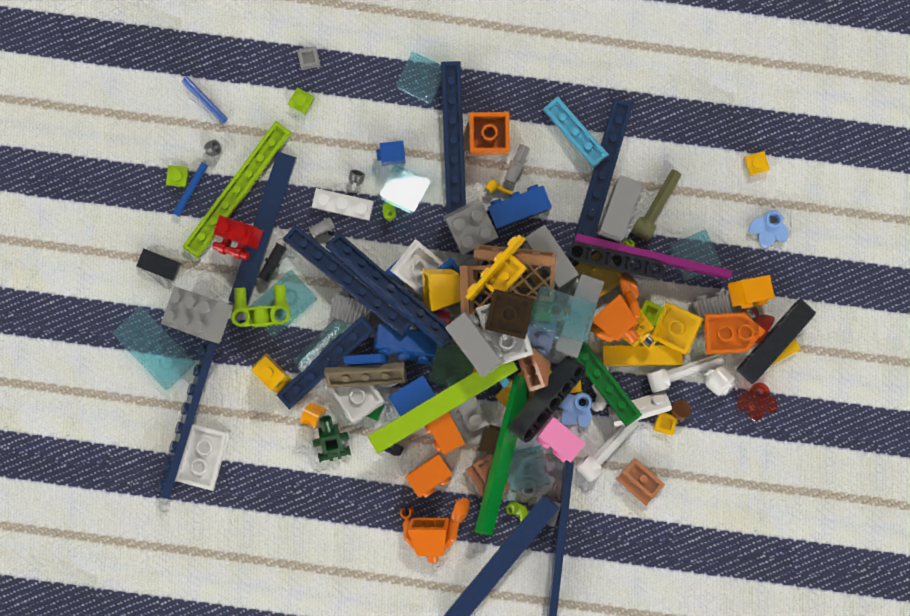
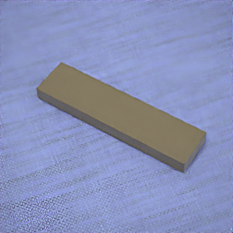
[324,363,407,388]

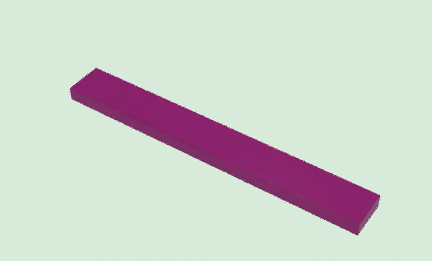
[573,233,732,279]

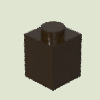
[478,424,501,455]

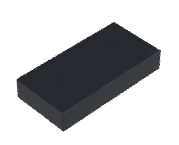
[136,248,181,281]

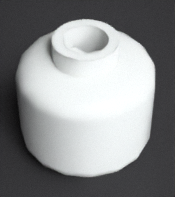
[705,366,735,396]

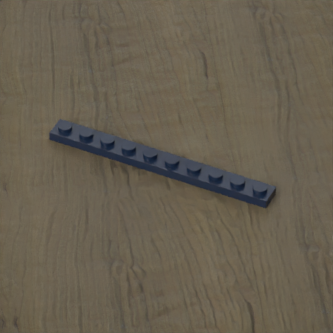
[157,340,218,499]

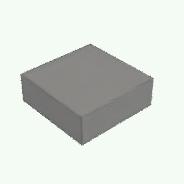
[297,46,321,70]

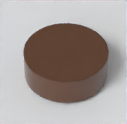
[670,400,691,421]

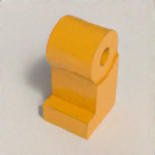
[300,402,327,428]

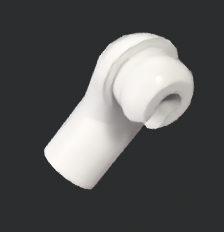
[591,385,607,412]

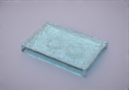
[249,270,318,338]
[530,286,597,343]

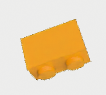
[727,275,775,309]

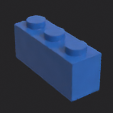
[487,184,552,231]
[373,324,437,364]

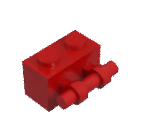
[212,215,264,260]

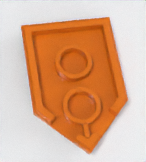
[703,312,766,355]

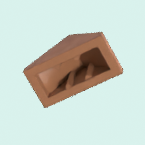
[518,348,551,392]

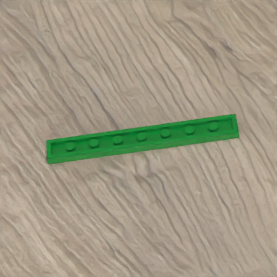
[474,375,529,535]

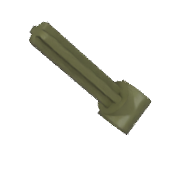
[630,169,681,242]

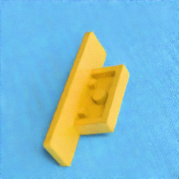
[465,235,527,301]

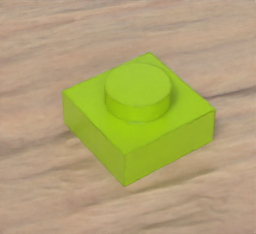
[288,87,315,115]
[166,165,189,188]
[641,300,664,326]

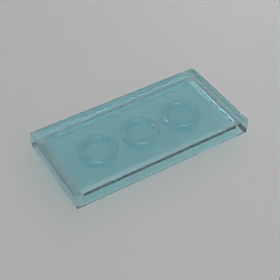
[112,306,196,390]

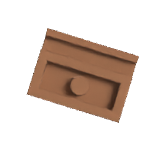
[465,454,511,496]
[616,457,665,506]

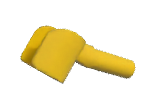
[485,180,513,195]

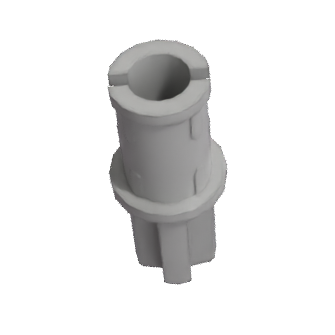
[504,144,530,184]

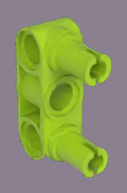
[231,285,292,327]

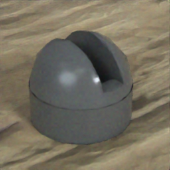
[204,140,221,157]
[348,170,365,186]

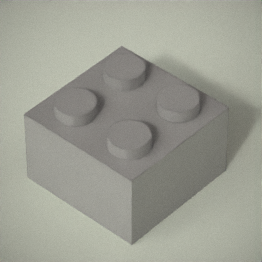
[443,199,498,255]

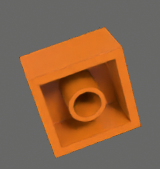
[469,112,510,156]
[424,412,465,455]
[405,452,453,498]

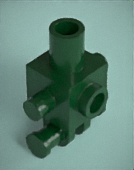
[312,415,351,463]

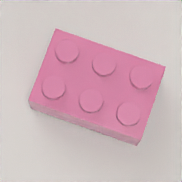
[536,416,586,463]

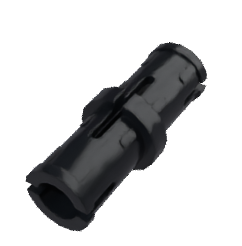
[257,242,288,283]

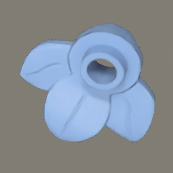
[749,210,789,248]
[559,392,592,428]

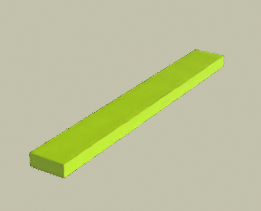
[182,121,292,259]
[367,361,518,454]

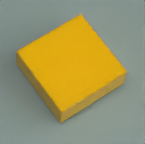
[653,412,678,436]

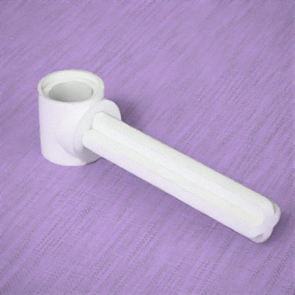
[646,354,723,393]
[575,420,639,482]

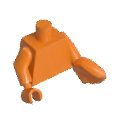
[588,275,641,345]
[400,498,470,564]

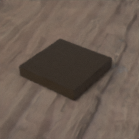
[485,289,535,339]

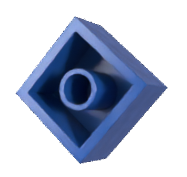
[389,375,436,416]

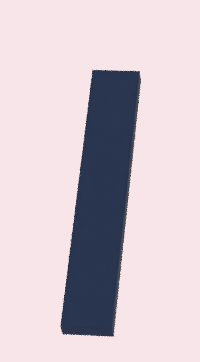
[277,315,376,410]

